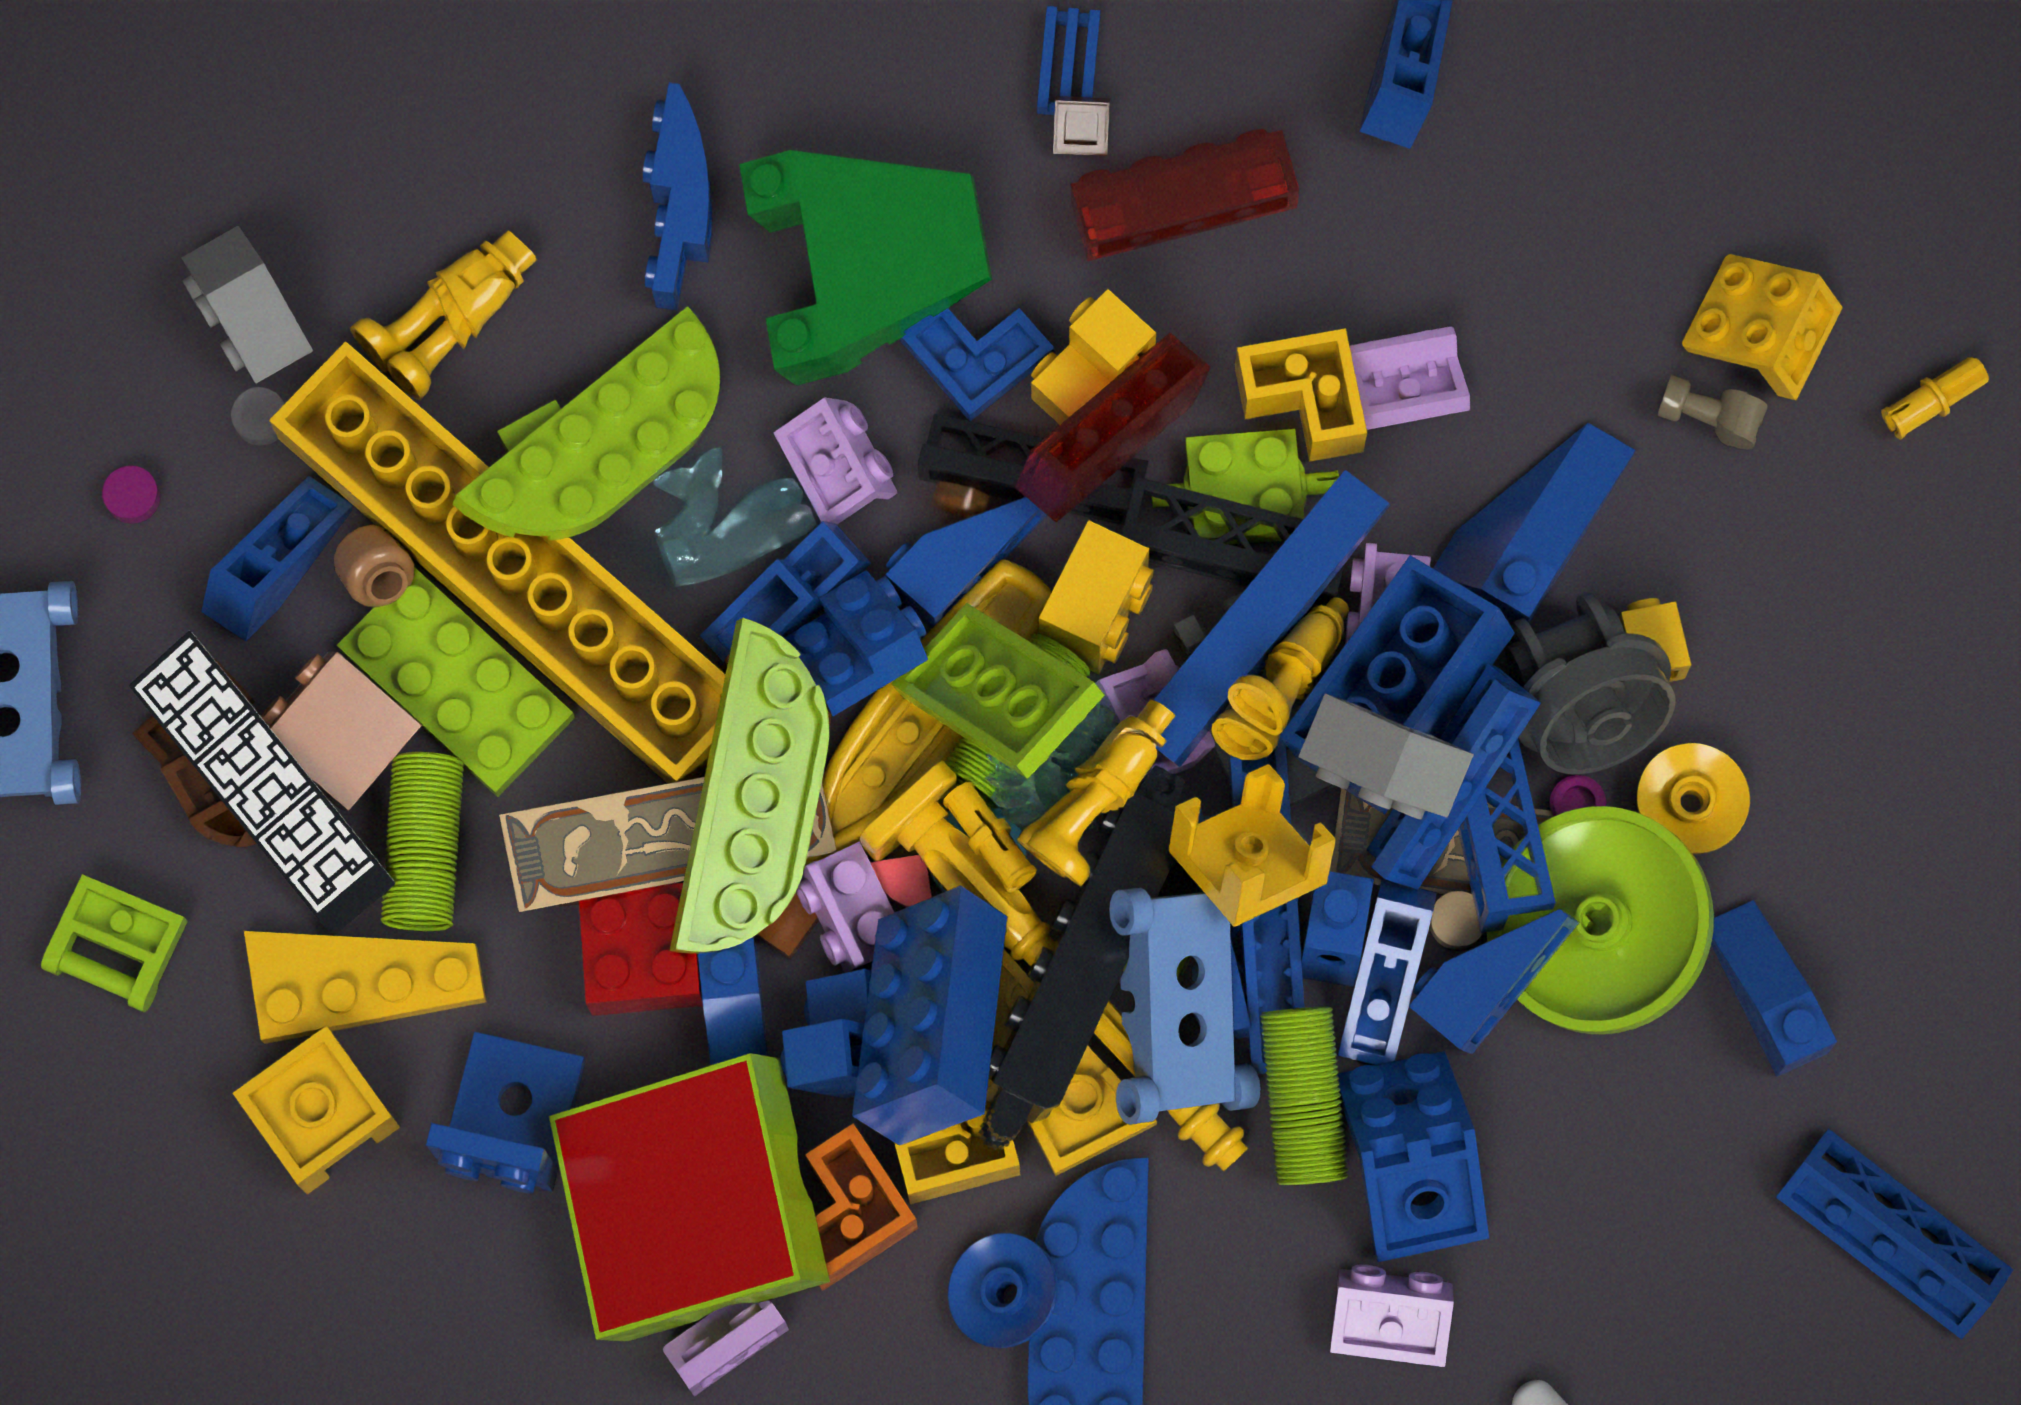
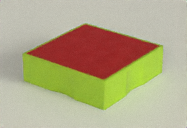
[549,1053,830,1341]

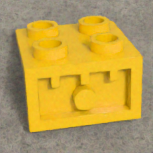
[1682,254,1843,400]

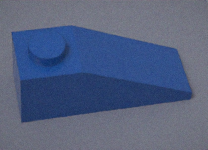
[1359,0,1453,149]
[201,476,353,641]
[886,492,1048,628]
[1338,879,1437,1065]
[1711,900,1837,1077]
[1409,909,1580,1054]
[698,938,768,1065]

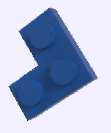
[900,308,1055,422]

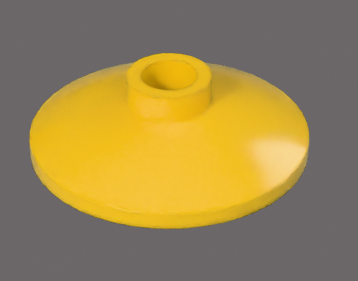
[1636,743,1750,854]

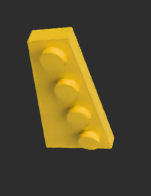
[244,931,487,1044]
[992,949,1157,1176]

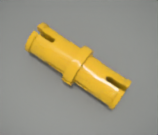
[943,781,1037,892]

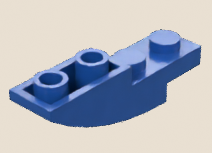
[643,82,713,311]

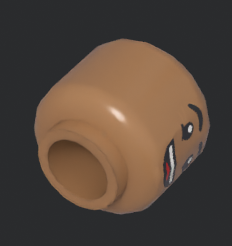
[334,525,414,607]

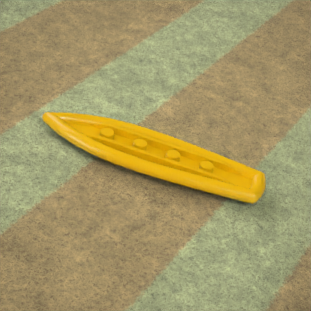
[805,559,1052,866]

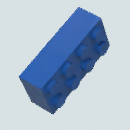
[1280,555,1515,815]
[852,886,1007,1145]

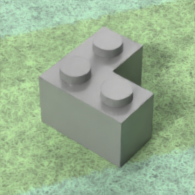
[181,226,313,383]
[1298,694,1474,820]

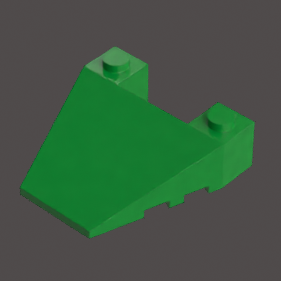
[739,150,993,386]

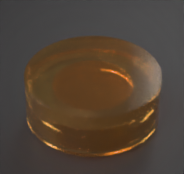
[931,482,990,518]

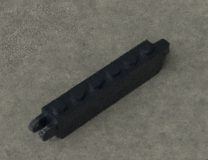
[978,765,1185,1151]

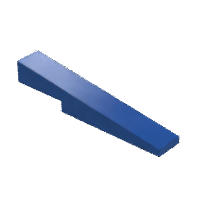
[1154,470,1390,767]
[1227,734,1305,1074]

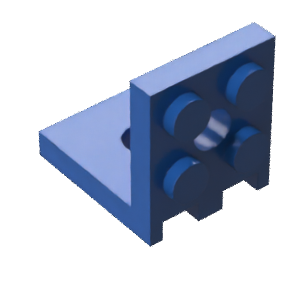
[426,1032,586,1194]
[1337,1051,1489,1262]

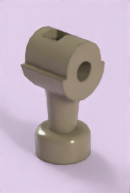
[1657,375,1768,450]

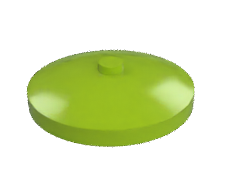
[1487,806,1714,1034]

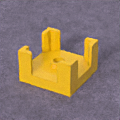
[1168,764,1336,927]
[232,1026,400,1195]

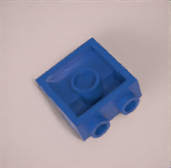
[784,570,928,717]

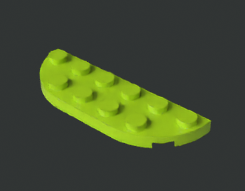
[453,306,720,541]
[670,618,829,954]

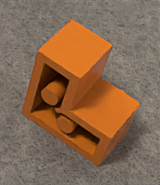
[805,1123,918,1291]

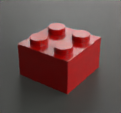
[579,883,703,1016]

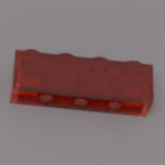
[1071,129,1300,261]
[1015,332,1211,523]

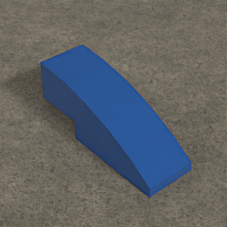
[700,521,871,662]

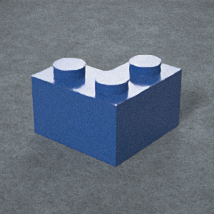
[781,969,871,1099]

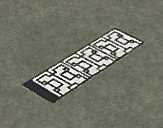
[129,631,395,936]

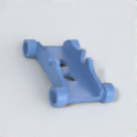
[0,581,81,805]
[1109,888,1261,1125]

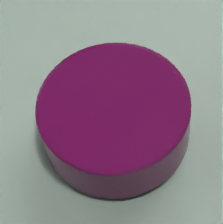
[102,466,161,524]
[1549,775,1606,817]

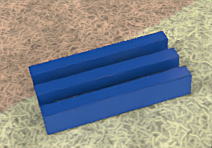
[1037,6,1100,115]

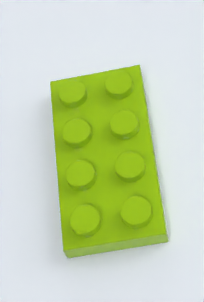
[336,567,575,797]
[891,603,1105,779]

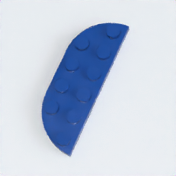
[1028,1158,1149,1405]

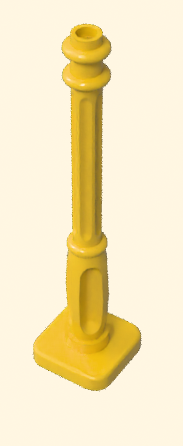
[860,760,1248,1172]

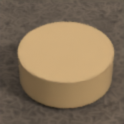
[1429,891,1483,950]

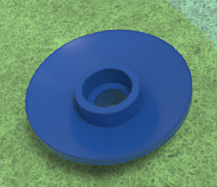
[948,1233,1057,1348]

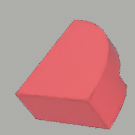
[870,855,932,908]

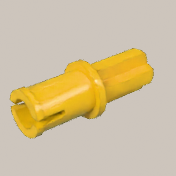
[1881,357,1989,439]

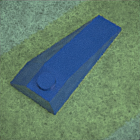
[1433,423,1636,624]

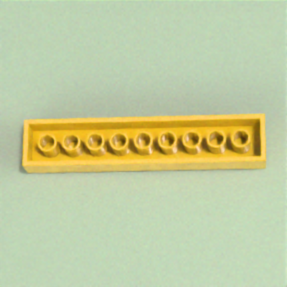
[269,341,725,784]

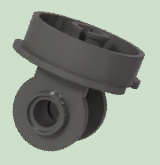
[1505,592,1676,774]

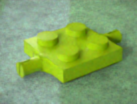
[1151,429,1339,545]

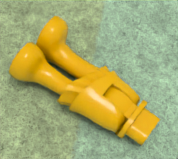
[350,230,537,400]
[1211,597,1349,760]
[1016,699,1175,886]

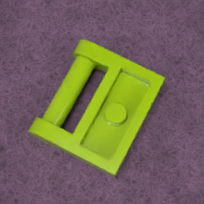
[41,874,188,1012]

